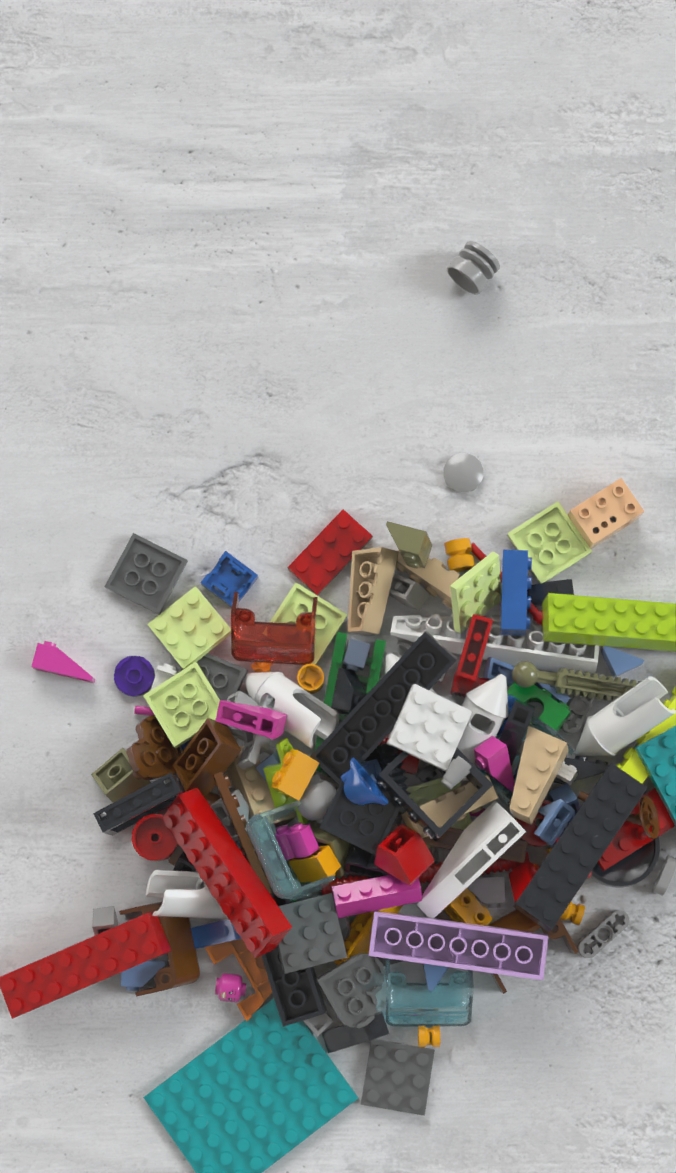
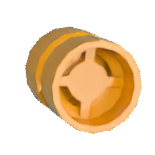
[444,538,475,572]
[297,664,324,694]

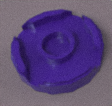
[114,656,155,697]

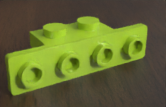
[263,738,309,824]

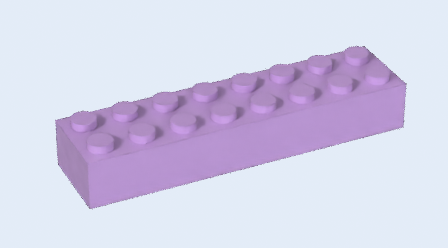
[369,911,548,980]

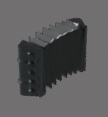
[364,743,413,816]

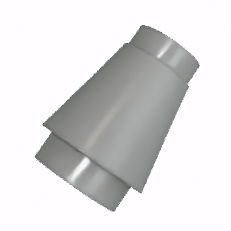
[441,756,472,789]

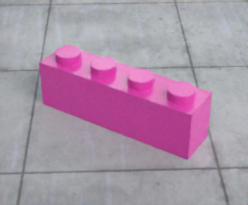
[332,875,422,918]

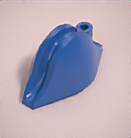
[341,757,388,805]

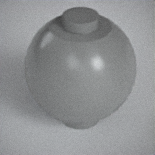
[296,774,336,823]

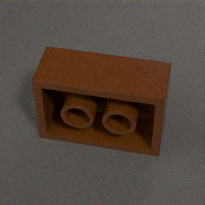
[173,718,241,797]

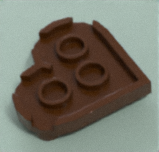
[126,715,181,780]

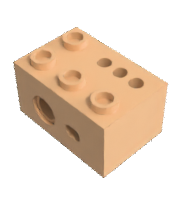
[568,478,644,549]

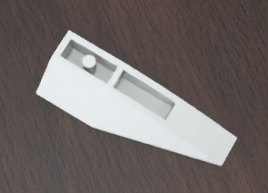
[416,801,526,919]

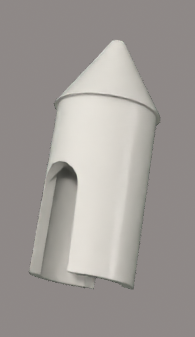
[244,672,339,749]
[445,674,509,781]
[575,676,676,756]
[146,870,228,920]

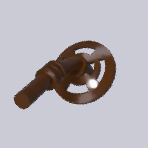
[577,791,659,839]

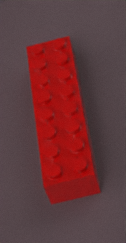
[162,788,292,958]
[0,910,172,1019]

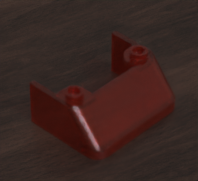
[231,592,318,665]

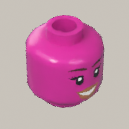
[215,973,246,1003]

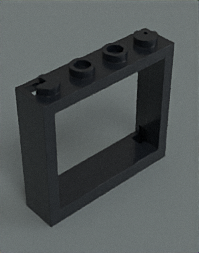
[376,748,493,841]
[93,773,185,836]

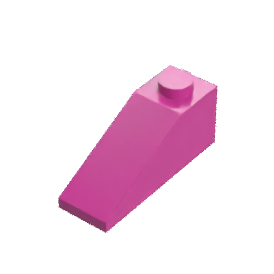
[31,641,95,683]
[215,700,287,739]
[474,736,515,792]

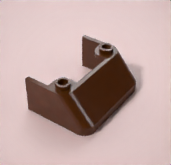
[119,901,200,997]
[487,909,579,994]

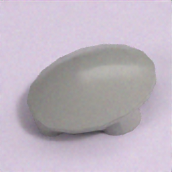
[444,453,483,492]

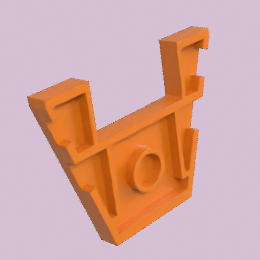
[205,939,272,1021]

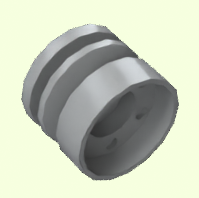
[447,241,500,295]

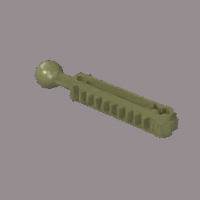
[512,661,642,702]

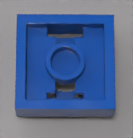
[200,551,259,609]

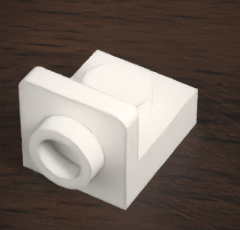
[151,664,178,690]

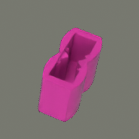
[271,823,319,860]

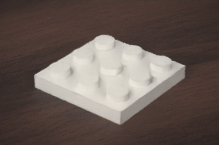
[387,684,472,771]

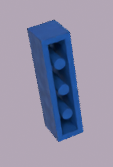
[500,550,532,636]

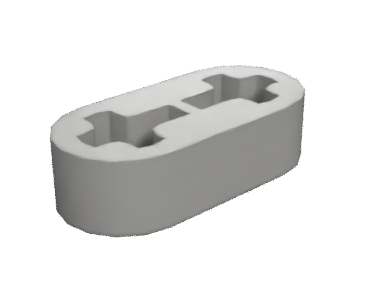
[652,855,676,896]

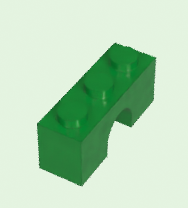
[507,682,571,735]

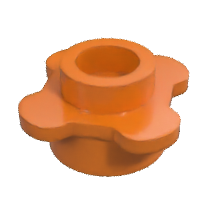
[251,656,274,672]

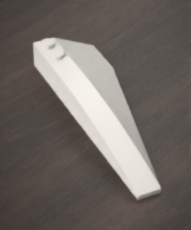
[390,609,599,676]

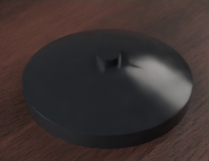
[590,837,660,888]

